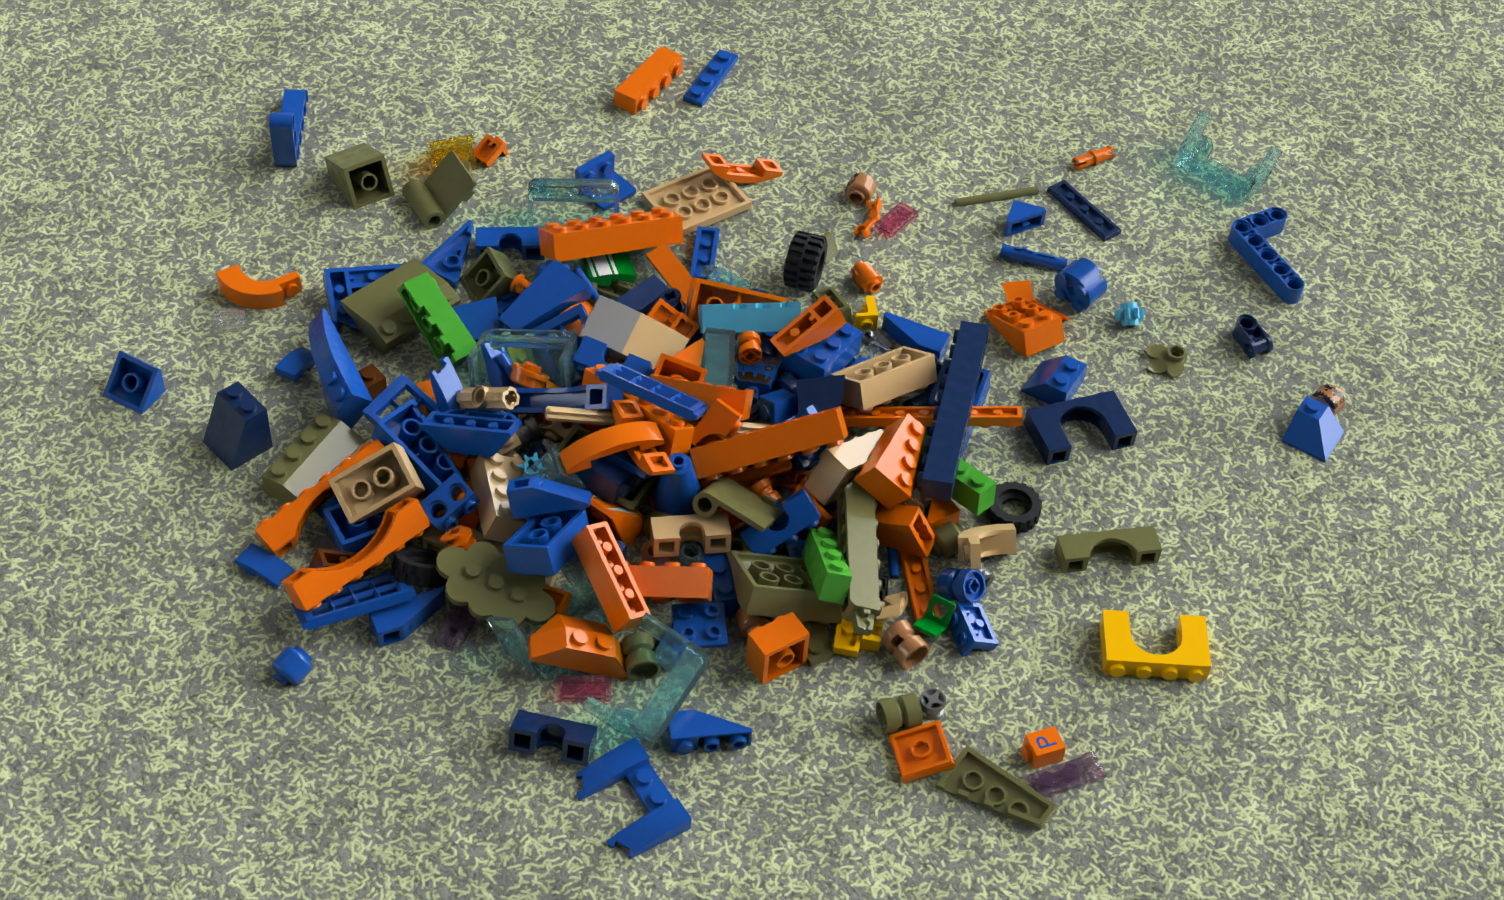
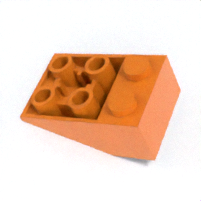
[984,296,1064,357]

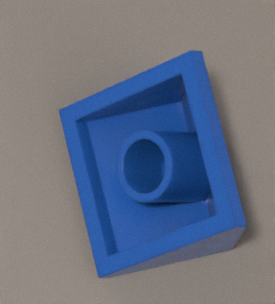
[103,351,165,414]

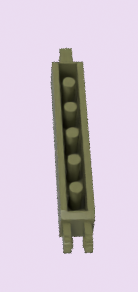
[837,471,882,636]

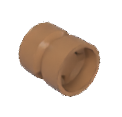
[881,620,930,669]

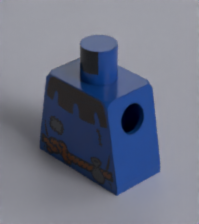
[735,352,782,405]

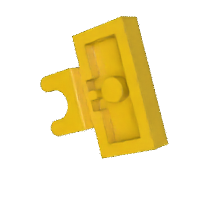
[833,618,883,658]

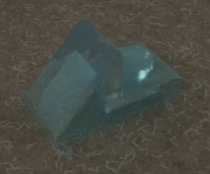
[700,265,751,289]

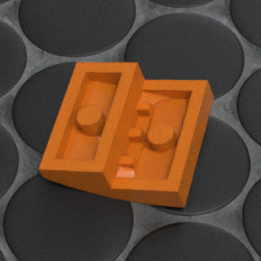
[647,298,700,342]

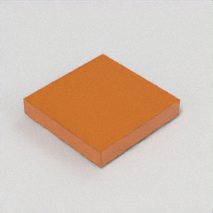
[888,720,956,783]

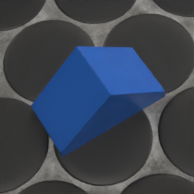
[1004,200,1046,237]

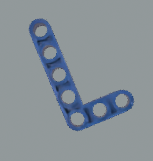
[269,89,308,167]
[1228,207,1305,304]

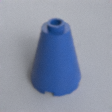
[653,453,703,516]

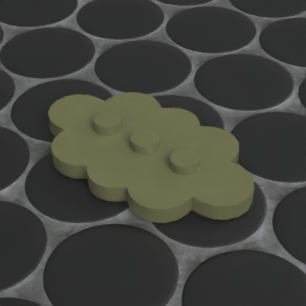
[436,541,555,631]

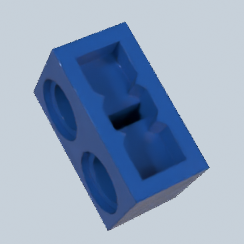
[420,473,480,535]

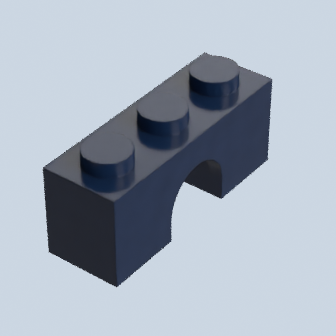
[508,710,598,767]

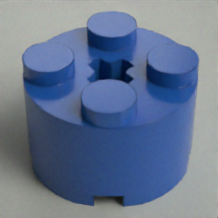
[1054,258,1107,313]

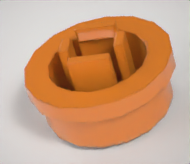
[510,361,550,388]

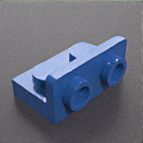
[944,601,999,657]

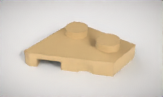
[875,592,908,622]

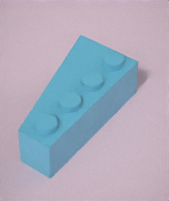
[698,302,801,338]

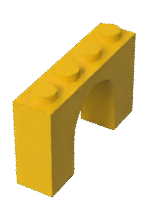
[1099,610,1211,682]

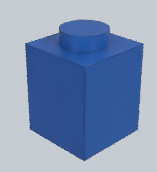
[759,389,798,425]

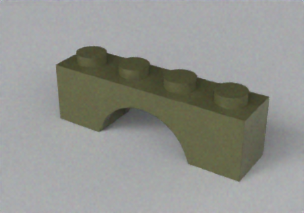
[1054,526,1162,573]

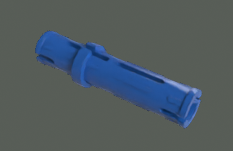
[999,243,1068,271]

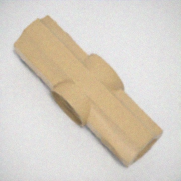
[456,385,520,411]

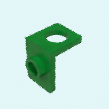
[912,594,956,639]

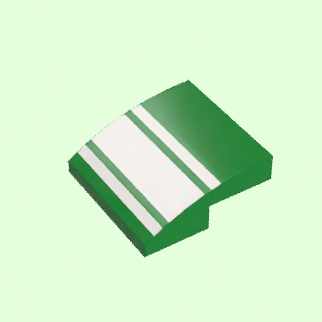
[580,252,637,287]

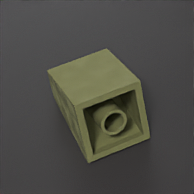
[324,143,395,210]

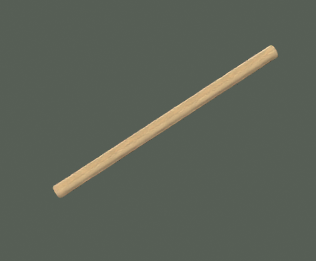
[545,406,772,435]

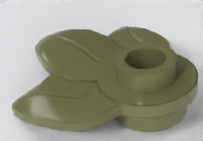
[1144,344,1187,378]

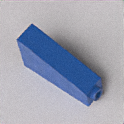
[498,259,592,338]

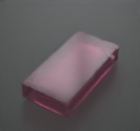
[874,202,919,239]
[557,675,611,702]

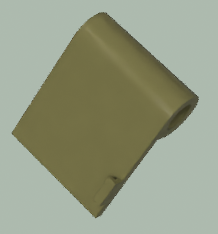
[402,150,477,230]
[692,477,783,532]

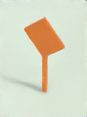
[1002,280,1069,321]

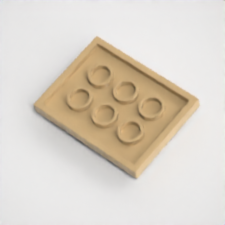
[642,166,752,236]

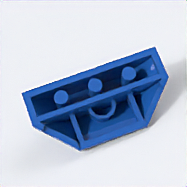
[420,409,522,457]

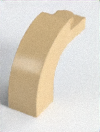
[958,523,1017,569]

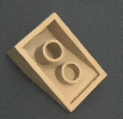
[328,442,425,525]

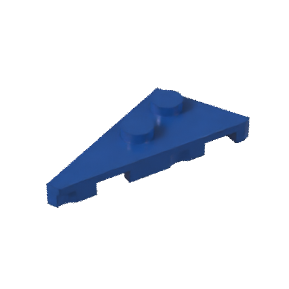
[422,220,474,289]

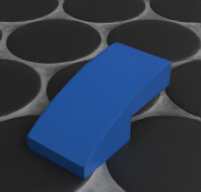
[274,347,315,382]
[234,543,294,589]

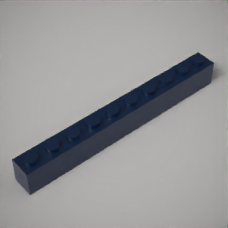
[917,321,989,502]

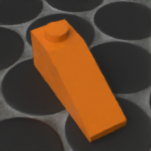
[770,294,847,357]

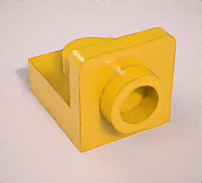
[853,295,878,332]

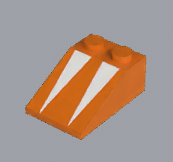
[584,490,643,549]

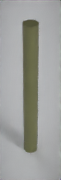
[954,186,1039,207]

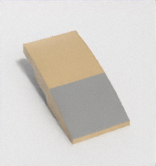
[579,295,689,372]

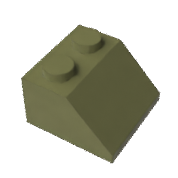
[459,247,519,302]

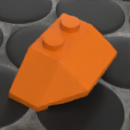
[528,614,628,679]

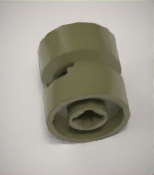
[620,632,661,681]
[876,693,923,735]

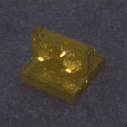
[426,134,477,172]

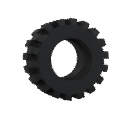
[783,230,828,292]

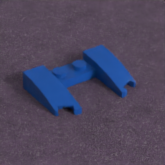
[323,263,405,331]
[428,343,514,413]
[576,737,692,859]

